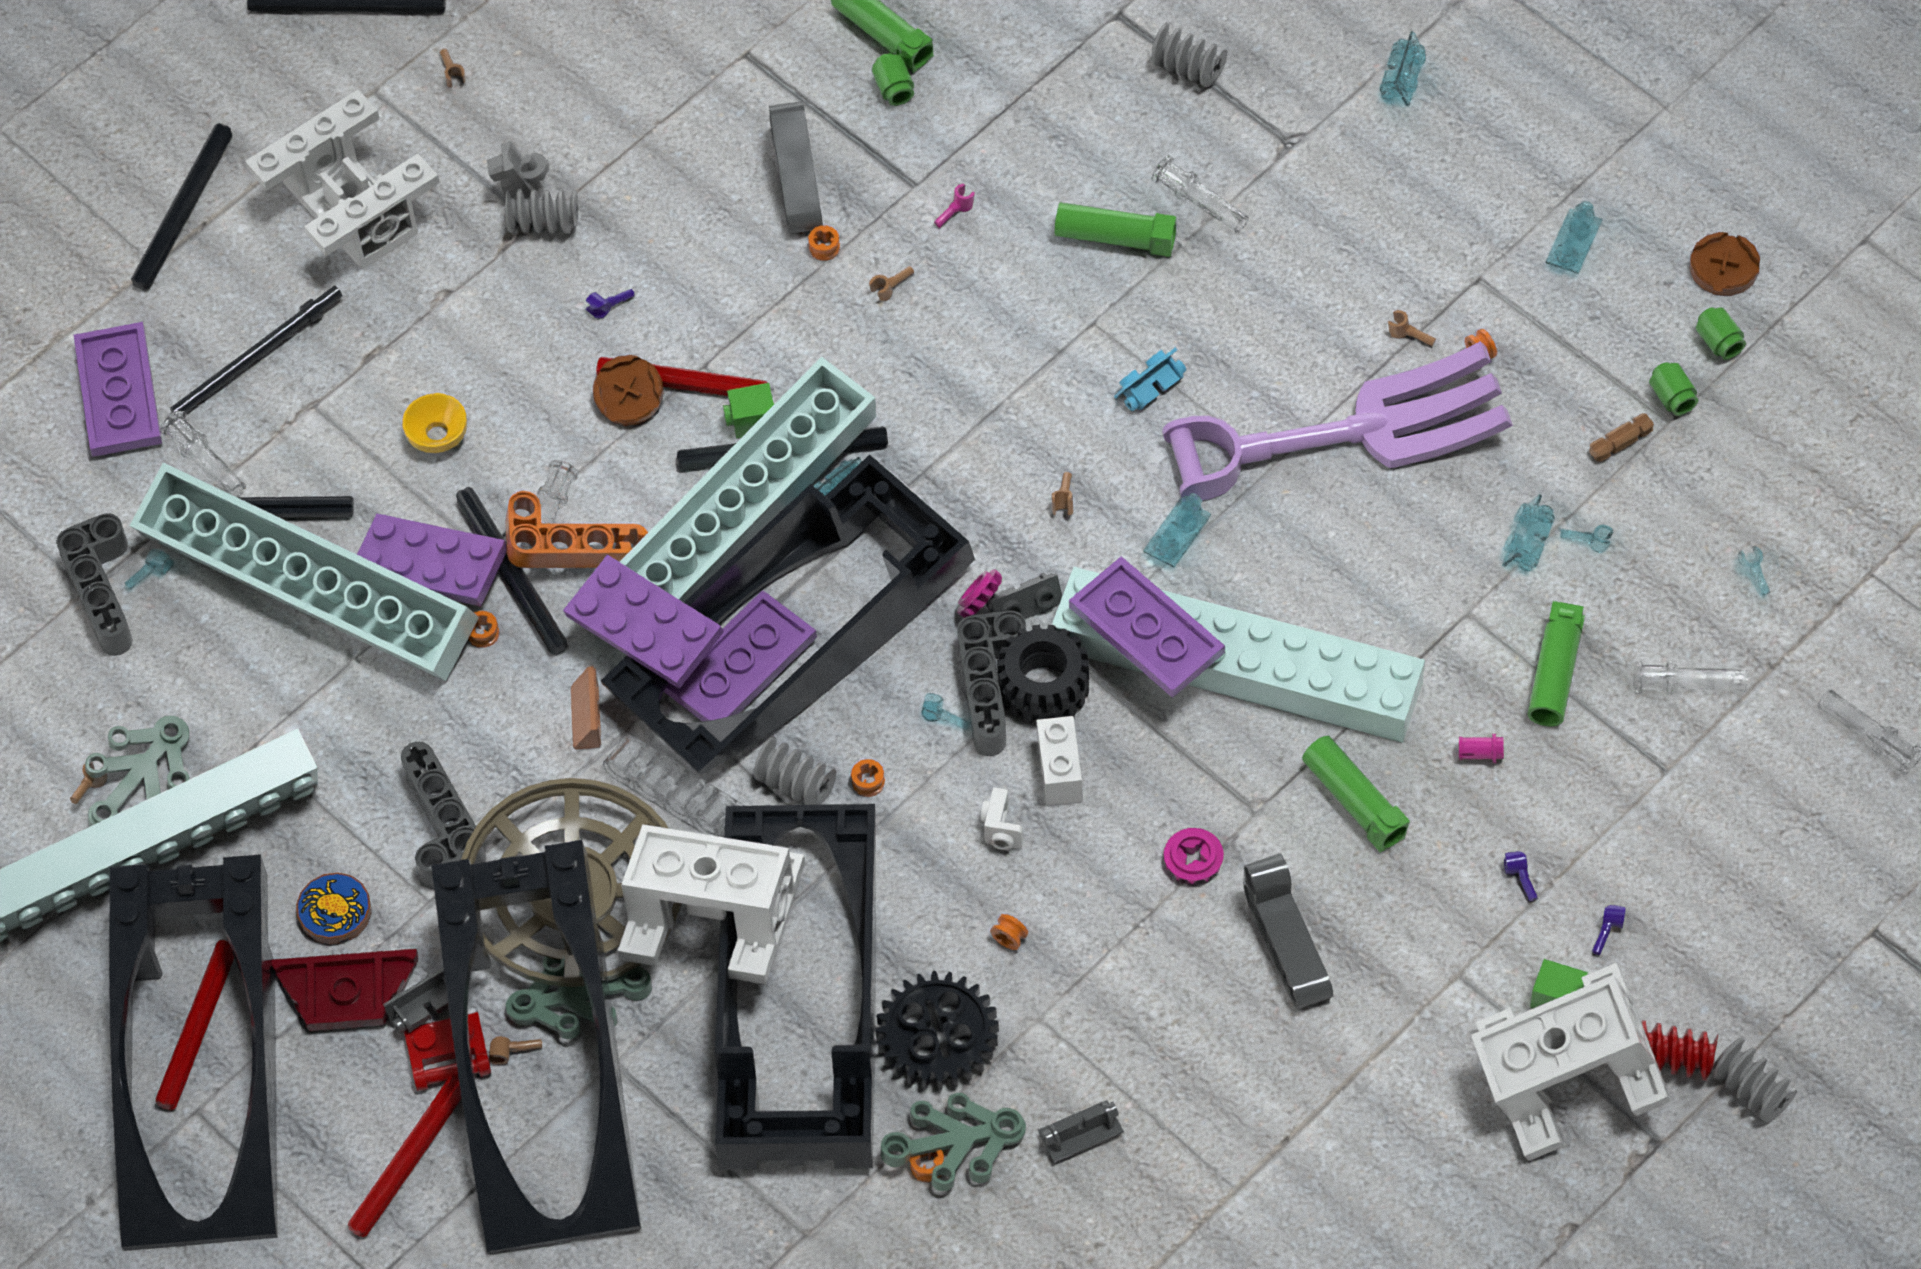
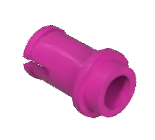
[1459,734,1504,763]

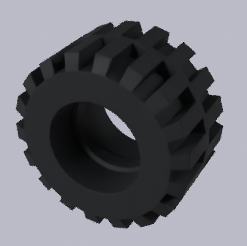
[997,624,1090,724]

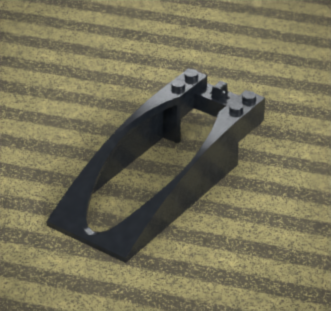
[600,454,975,775]
[715,804,876,1170]
[431,840,642,1255]
[109,854,278,1251]

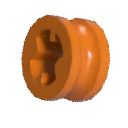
[808,225,840,261]
[1465,329,1497,359]
[468,611,500,648]
[851,759,885,797]
[990,914,1028,950]
[910,1150,944,1182]

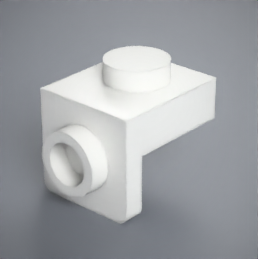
[980,787,1023,850]

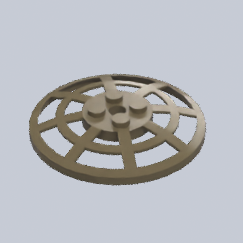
[461,778,682,987]

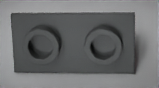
[986,572,1062,619]
[383,967,449,1034]
[1038,1100,1124,1163]

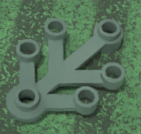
[85,715,190,826]
[506,955,652,1039]
[880,1093,1026,1191]

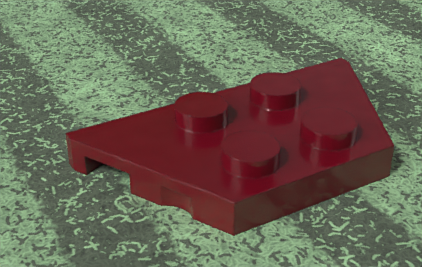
[272,948,419,1031]

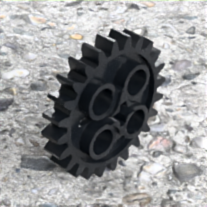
[875,971,999,1090]

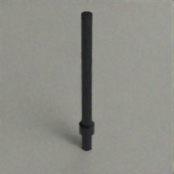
[170,285,343,419]

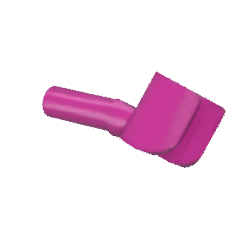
[934,184,975,228]

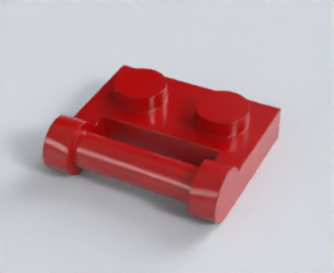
[404,1012,492,1092]

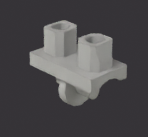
[487,141,549,199]

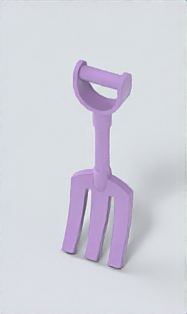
[1162,341,1513,502]

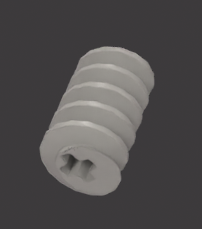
[1152,23,1227,87]
[505,189,578,234]
[754,736,836,805]
[1713,1037,1797,1122]

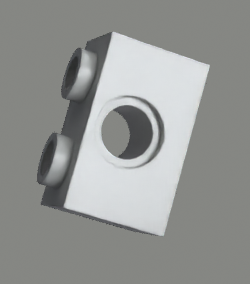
[1037,716,1083,806]

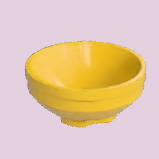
[402,393,467,453]

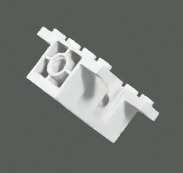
[245,90,439,270]
[618,825,805,984]
[1471,963,1672,1161]

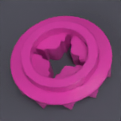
[957,569,1002,618]
[1164,828,1224,884]

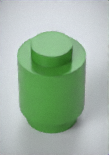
[871,53,914,106]
[1696,307,1746,360]
[1649,362,1699,416]

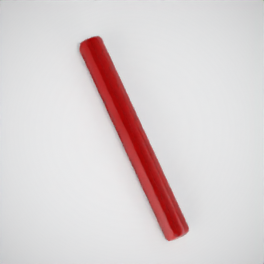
[596,357,768,396]
[155,940,234,1110]
[348,1076,462,1237]

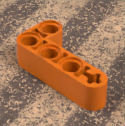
[505,491,648,568]

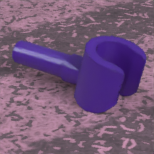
[585,289,635,319]
[1504,851,1538,902]
[1592,905,1626,955]

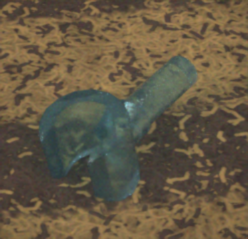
[1560,525,1613,553]
[1738,546,1770,596]
[124,549,174,589]
[922,693,971,731]

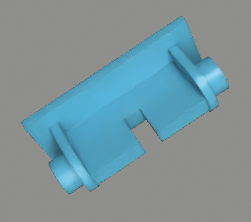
[1114,347,1186,411]

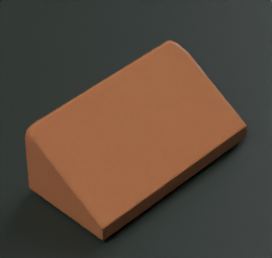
[571,666,602,750]

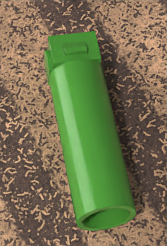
[831,0,934,73]
[1054,202,1177,257]
[1527,601,1585,727]
[1302,735,1410,853]

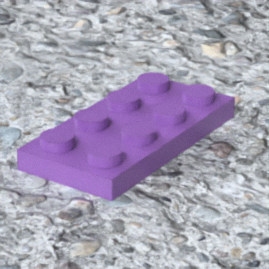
[73,322,162,457]
[357,514,506,607]
[563,555,724,689]
[1069,556,1225,698]
[664,590,817,722]

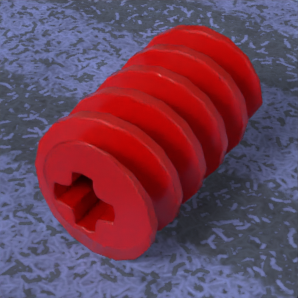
[1641,1020,1718,1081]

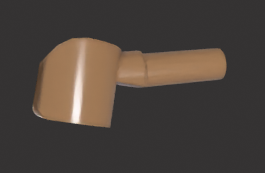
[440,48,466,88]
[869,266,914,301]
[1388,310,1436,346]
[1051,472,1074,515]
[70,762,108,804]
[489,1036,542,1065]

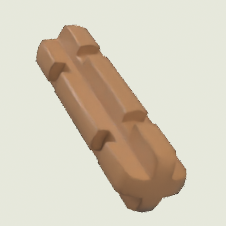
[1589,413,1654,462]

